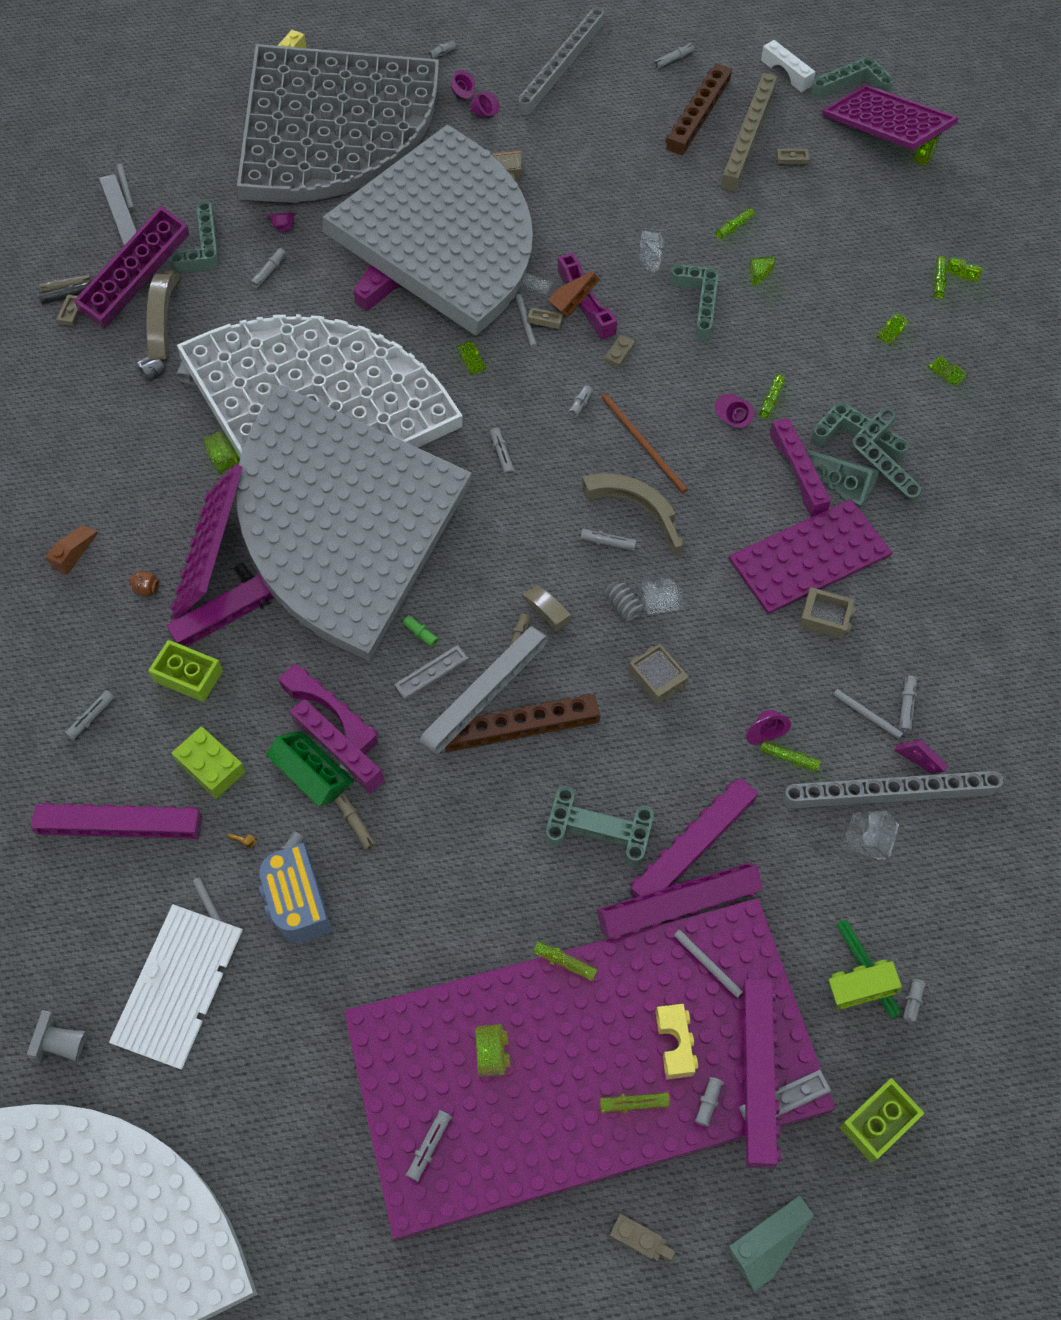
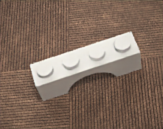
[761,40,815,92]

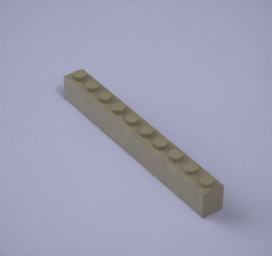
[721,73,777,192]

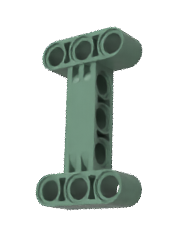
[546,786,654,867]

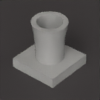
[27,1010,86,1064]

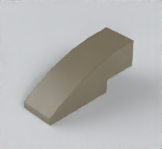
[522,585,571,632]

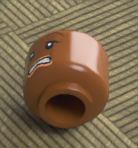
[129,570,160,597]

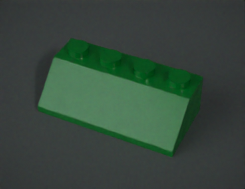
[266,731,354,807]

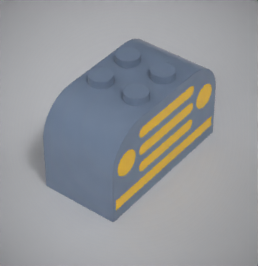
[259,843,332,943]

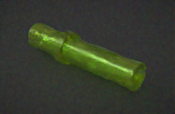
[715,207,755,239]
[933,256,947,299]
[759,374,786,418]
[760,740,821,772]
[533,940,598,981]
[600,1092,670,1113]

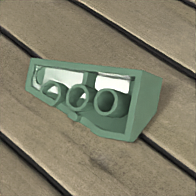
[807,450,879,505]
[726,1195,814,1292]

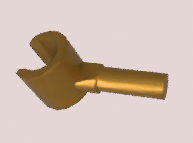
[227,833,257,849]

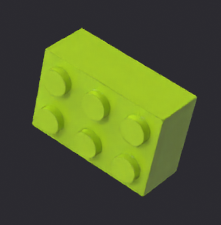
[148,640,223,702]
[171,726,246,799]
[829,959,902,1010]
[839,1078,925,1163]

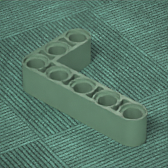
[811,57,893,98]
[169,201,219,274]
[670,264,719,340]
[811,402,909,461]
[853,407,922,500]

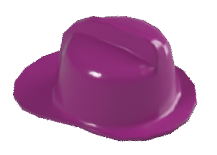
[451,70,475,99]
[470,91,500,118]
[262,212,297,232]
[715,394,754,428]
[746,710,791,745]

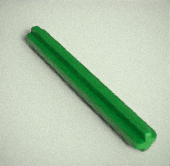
[837,920,901,1018]

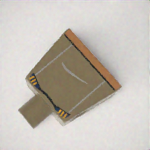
[492,151,521,182]

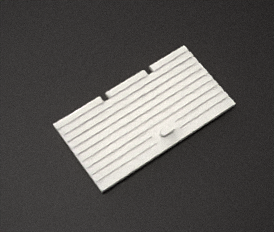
[109,904,243,1070]

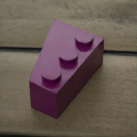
[353,265,400,311]

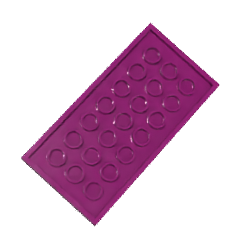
[822,85,958,150]
[170,464,243,619]
[728,499,892,615]

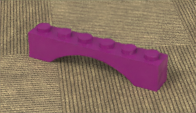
[557,252,617,340]
[769,418,831,517]
[278,663,378,754]
[289,699,385,794]

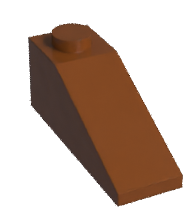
[548,271,600,318]
[46,525,98,575]

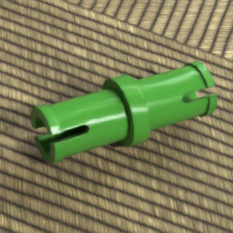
[402,615,439,648]

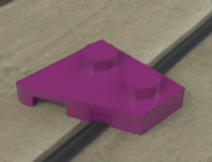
[894,739,948,774]

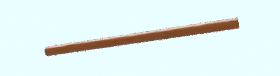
[602,394,688,494]

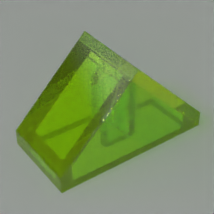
[749,256,776,287]

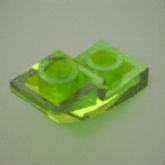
[946,258,983,282]
[877,313,910,345]
[456,341,486,375]
[928,355,968,386]

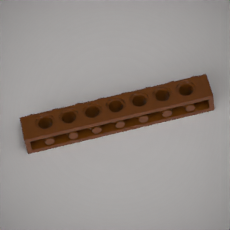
[665,63,732,155]
[445,694,600,753]

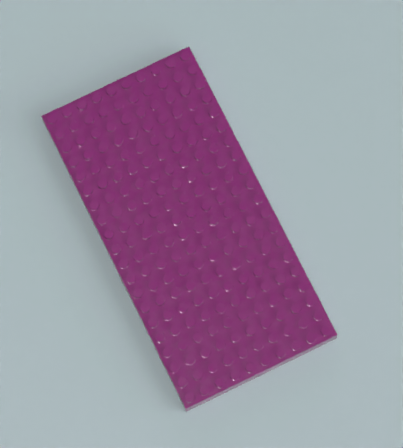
[344,899,835,1242]

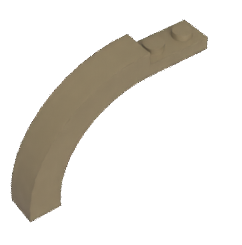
[146,270,180,359]
[582,474,684,557]

